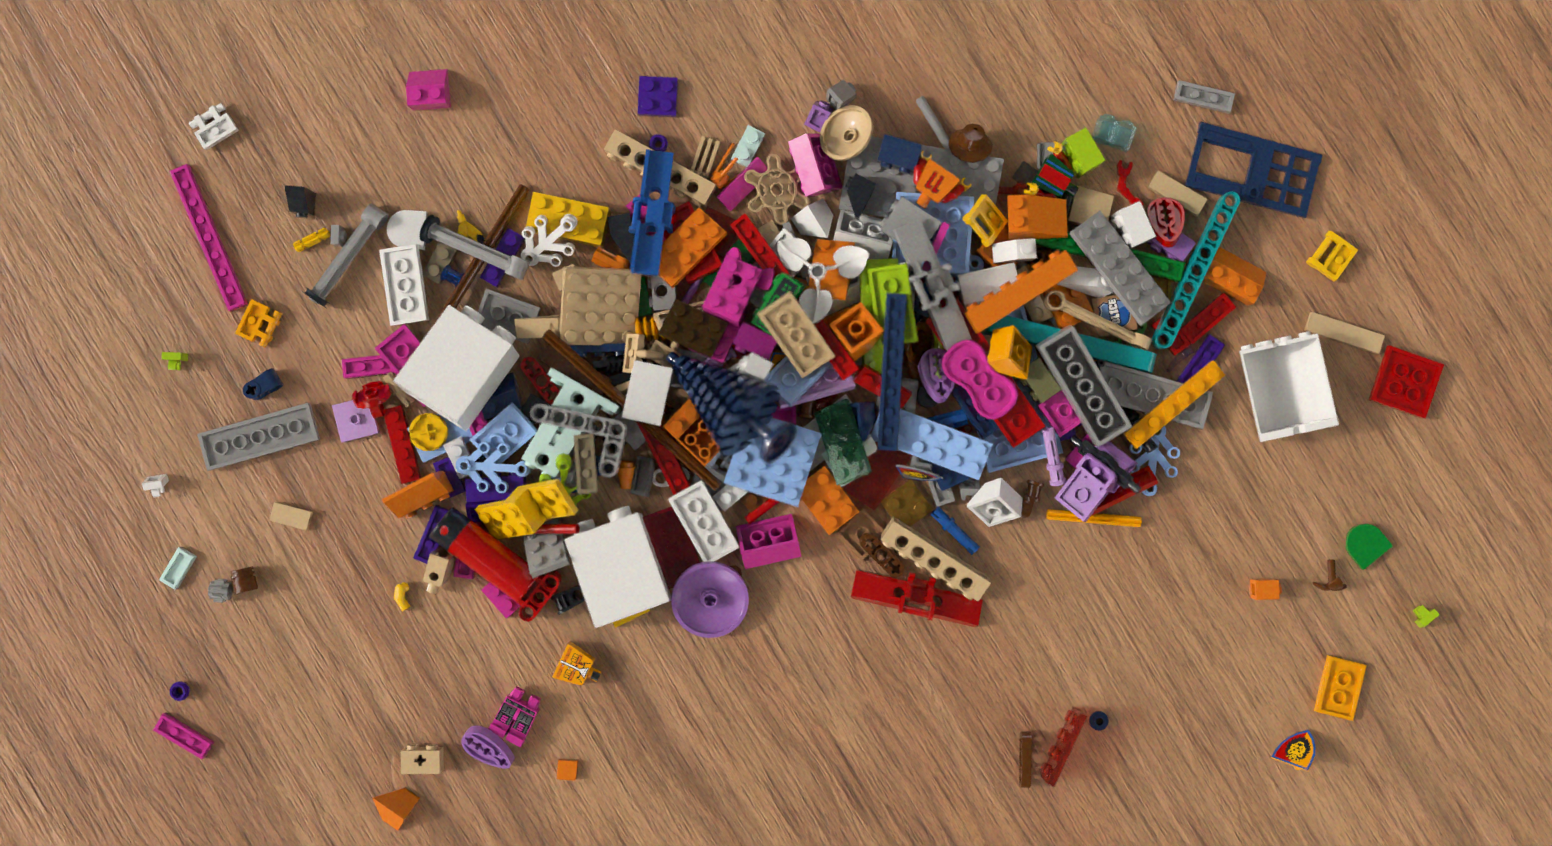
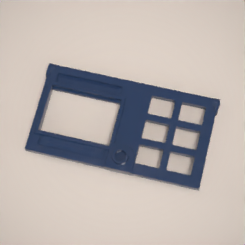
[1185,121,1323,219]

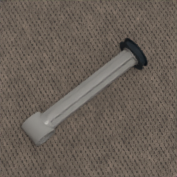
[302,203,389,308]
[419,215,530,280]

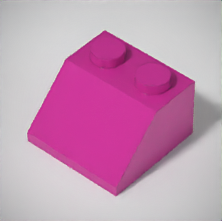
[406,69,451,111]

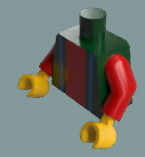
[1024,141,1079,199]

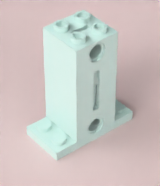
[521,368,622,479]

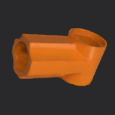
[591,247,631,269]

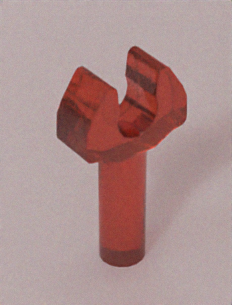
[998,181,1028,195]

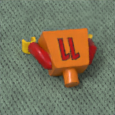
[913,151,972,209]

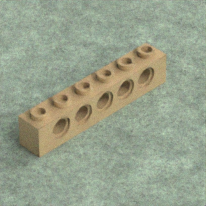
[604,129,717,208]
[881,516,991,601]

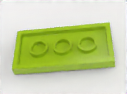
[868,263,918,347]

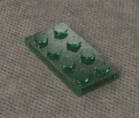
[814,399,872,485]

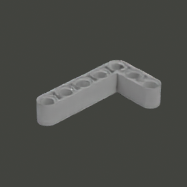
[531,404,627,477]

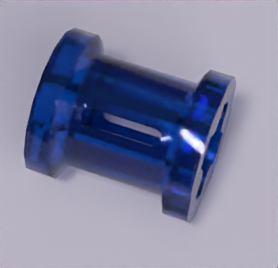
[440,264,464,288]

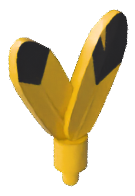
[457,210,485,252]

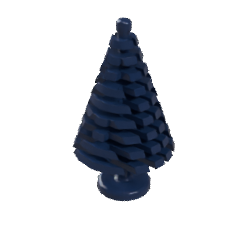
[666,352,797,464]

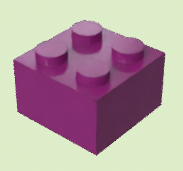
[733,322,777,361]

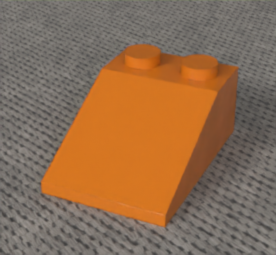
[1007,195,1068,240]
[808,239,855,300]

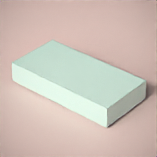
[159,547,197,590]

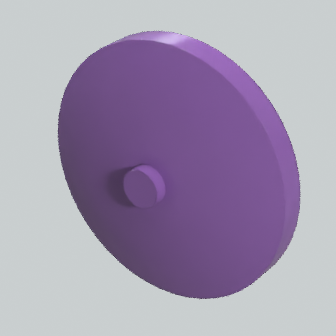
[671,561,749,638]

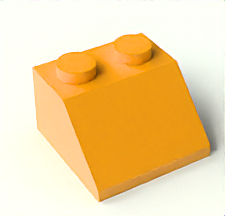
[988,325,1032,379]

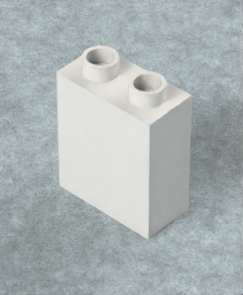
[394,305,520,431]
[564,506,672,628]

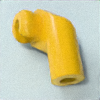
[394,582,411,612]

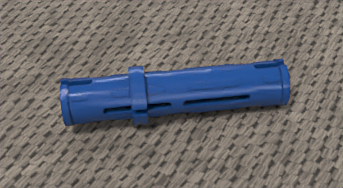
[930,506,980,555]

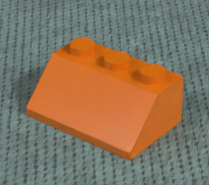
[1202,247,1266,306]
[382,471,454,520]

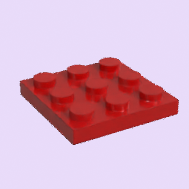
[1368,345,1444,419]

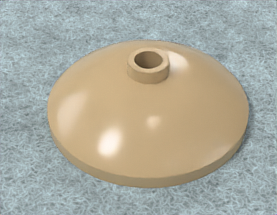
[820,105,873,161]

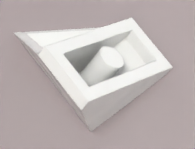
[791,199,833,238]

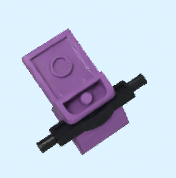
[1054,435,1142,522]

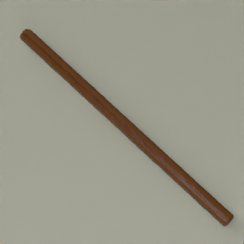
[425,184,529,337]
[542,329,722,490]

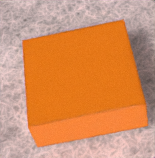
[557,759,578,781]

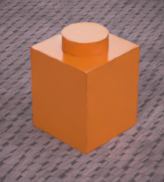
[1250,578,1282,600]

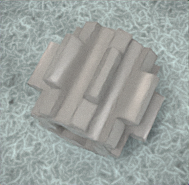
[208,579,233,603]

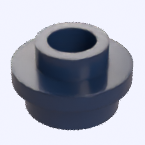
[1089,711,1109,731]

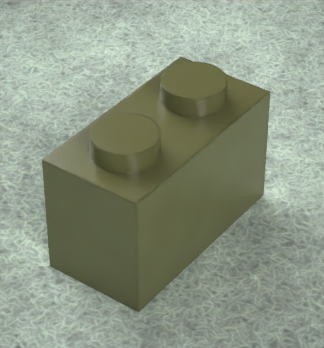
[1018,358,1061,403]

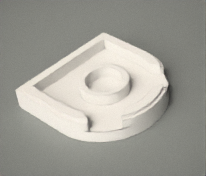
[387,210,428,250]

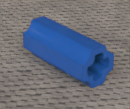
[927,409,968,428]

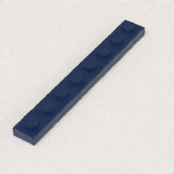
[877,293,907,451]

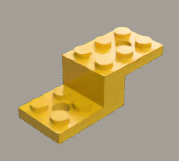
[475,479,578,539]

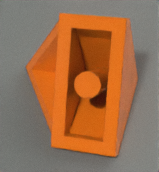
[372,787,420,830]

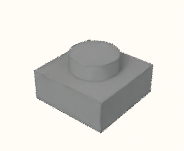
[331,225,347,247]

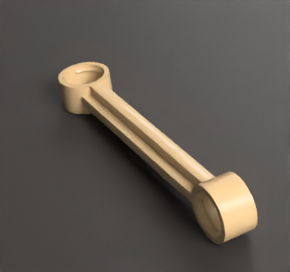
[1044,290,1152,351]

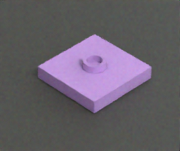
[332,400,380,443]

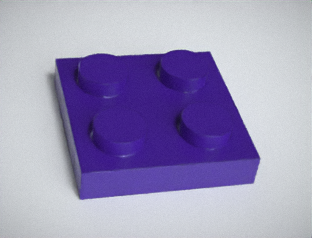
[638,76,678,117]

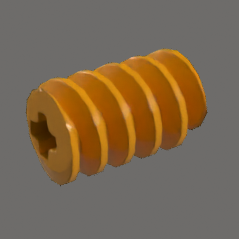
[635,317,671,341]

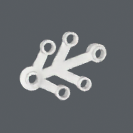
[521,214,578,267]

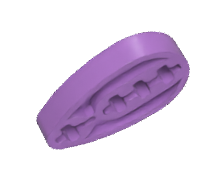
[918,348,955,403]
[461,726,515,769]

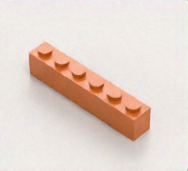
[963,250,1078,333]

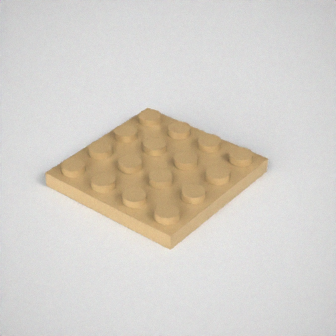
[559,267,641,345]

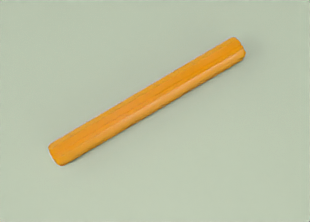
[1046,509,1142,527]

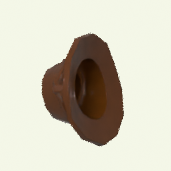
[948,123,993,163]
[904,320,932,365]

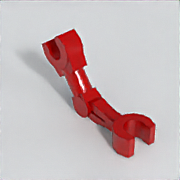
[1116,160,1144,206]

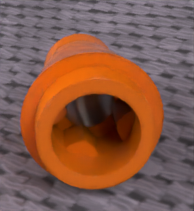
[618,460,635,489]

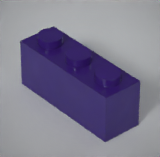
[465,472,527,502]

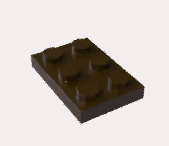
[658,299,729,359]

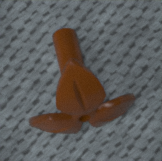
[1313,559,1347,591]

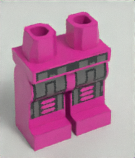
[488,686,541,747]

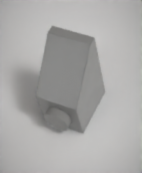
[826,80,856,110]

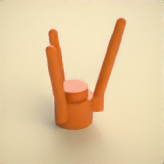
[710,143,739,190]

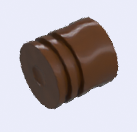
[230,566,258,594]

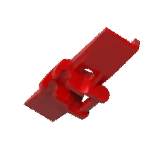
[851,570,983,627]

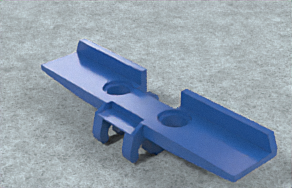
[629,149,676,276]

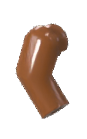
[903,354,920,379]

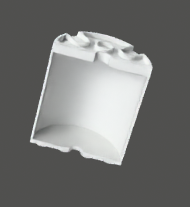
[1239,331,1339,442]

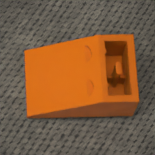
[662,398,720,467]

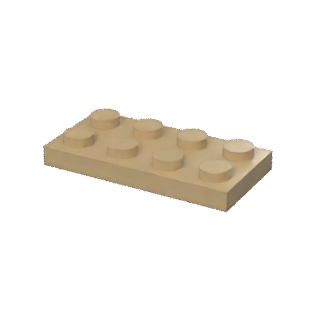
[758,291,835,378]

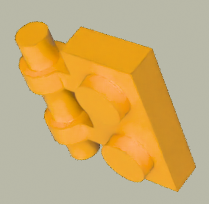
[235,299,283,348]

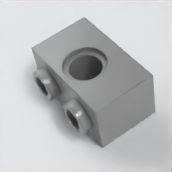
[648,275,677,312]

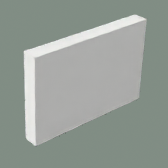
[622,360,673,426]

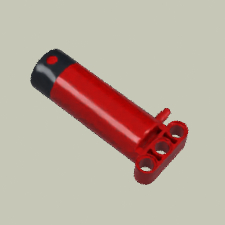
[429,507,562,622]

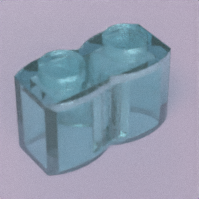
[1092,114,1137,152]

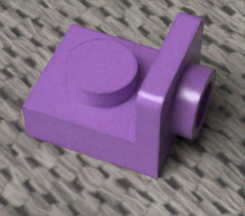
[804,100,833,132]

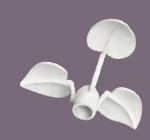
[778,238,869,323]

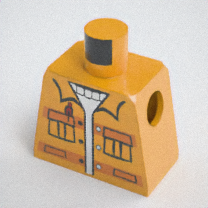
[552,642,602,686]

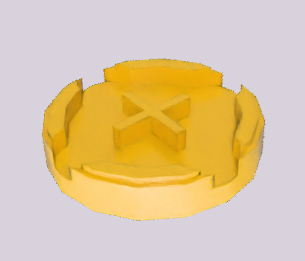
[409,413,448,451]

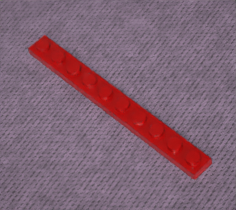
[730,213,859,381]

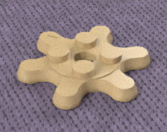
[744,154,810,225]

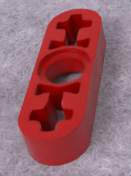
[521,357,560,404]

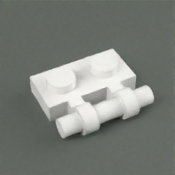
[189,103,239,150]

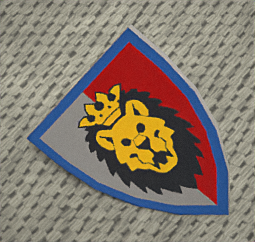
[896,455,943,481]

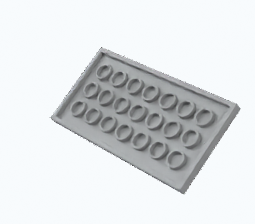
[839,137,1004,234]

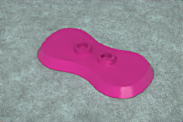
[942,340,1018,419]

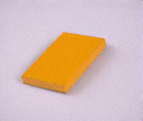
[1314,655,1367,721]

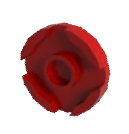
[352,381,392,418]

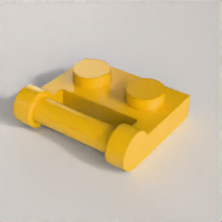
[963,194,1008,247]
[1306,231,1358,282]

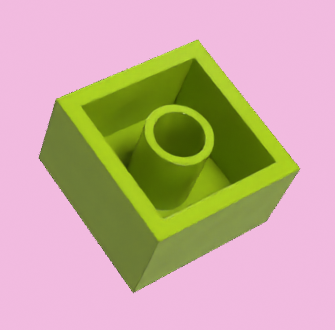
[1061,127,1106,179]

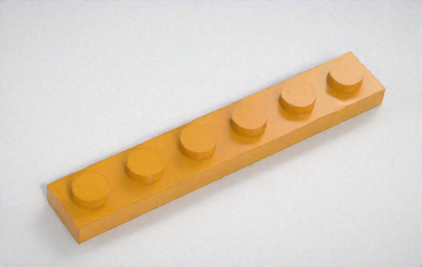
[1123,360,1225,449]

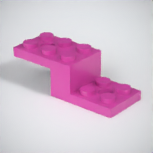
[688,255,762,364]

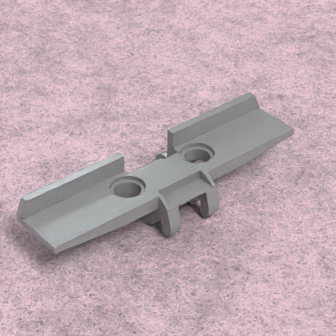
[893,218,971,350]

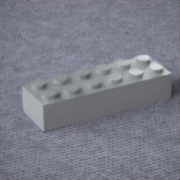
[1035,325,1132,447]

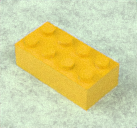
[526,192,611,248]

